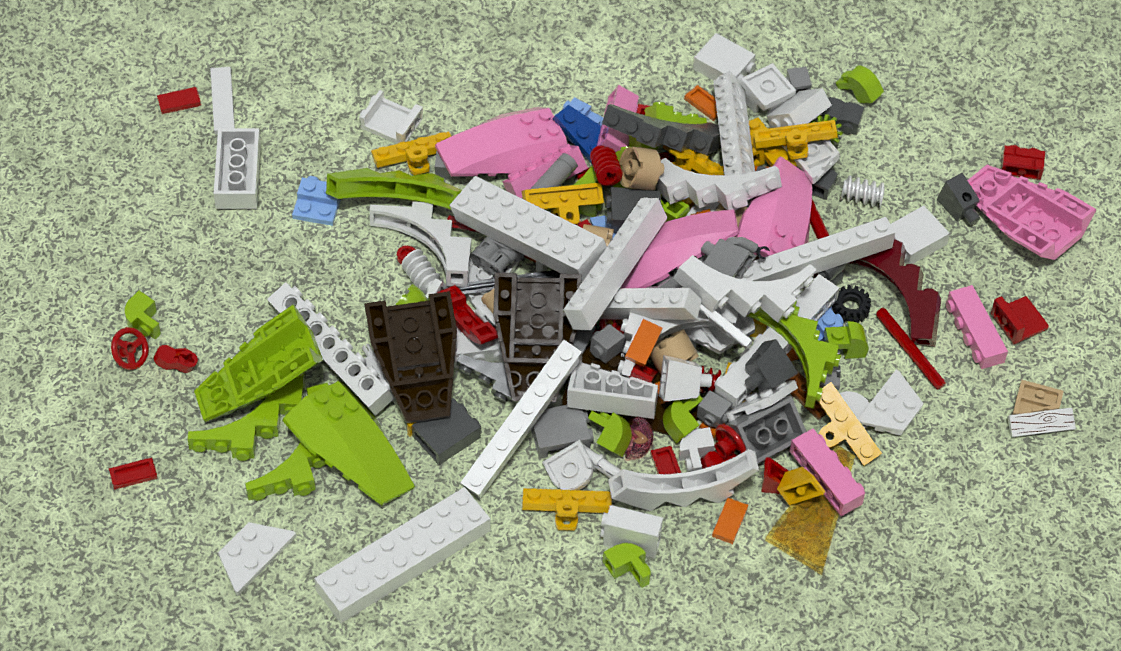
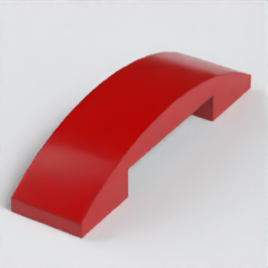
[437,285,498,345]

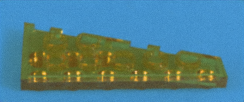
[765,445,855,575]

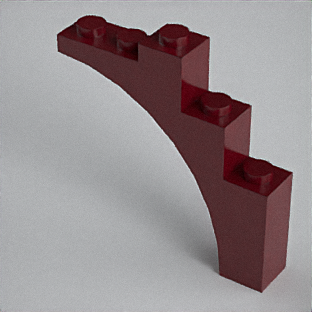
[848,239,941,346]

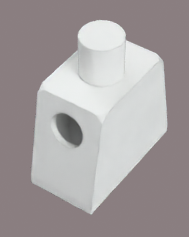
[659,355,712,401]

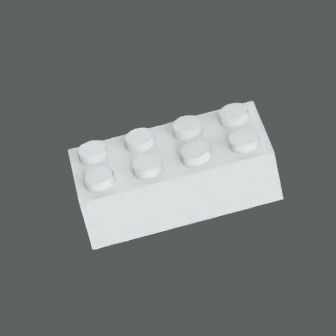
[214,128,261,209]

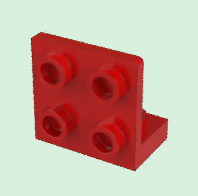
[991,296,1049,344]

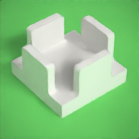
[740,63,797,115]

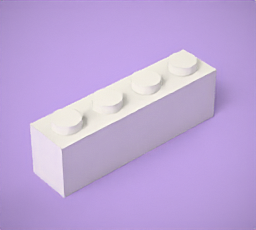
[567,360,658,419]

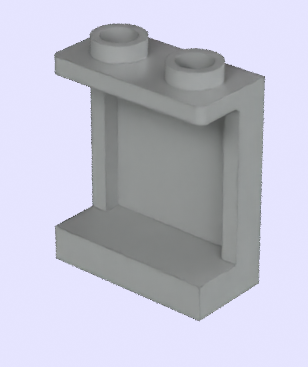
[531,405,594,459]

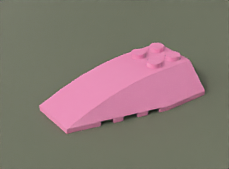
[435,107,567,177]
[736,157,812,257]
[968,165,1096,260]
[620,209,739,288]

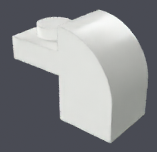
[679,427,715,472]

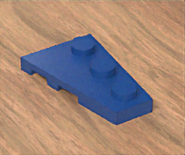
[552,105,601,164]

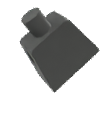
[936,173,981,225]
[745,339,798,390]

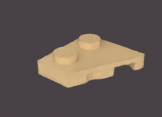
[1012,379,1064,415]

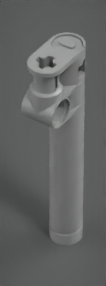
[470,153,578,275]

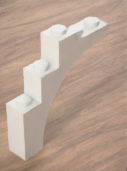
[655,158,782,210]
[370,202,471,287]
[673,255,817,323]
[617,303,739,378]
[608,449,759,511]

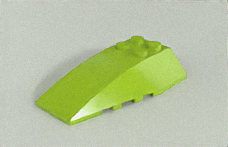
[194,305,323,422]
[282,381,415,506]

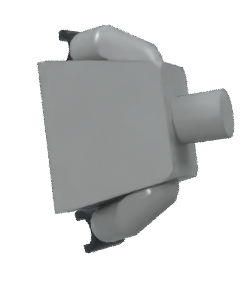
[701,237,770,279]

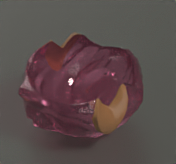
[625,417,654,459]

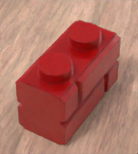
[1001,145,1045,180]

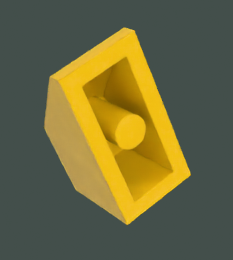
[777,466,825,505]

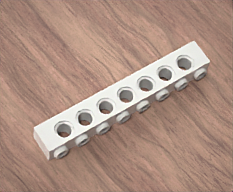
[713,71,755,176]
[267,283,394,416]

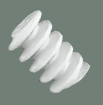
[840,175,885,208]
[401,249,444,295]

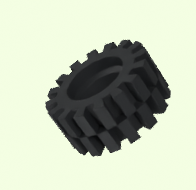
[832,285,871,323]

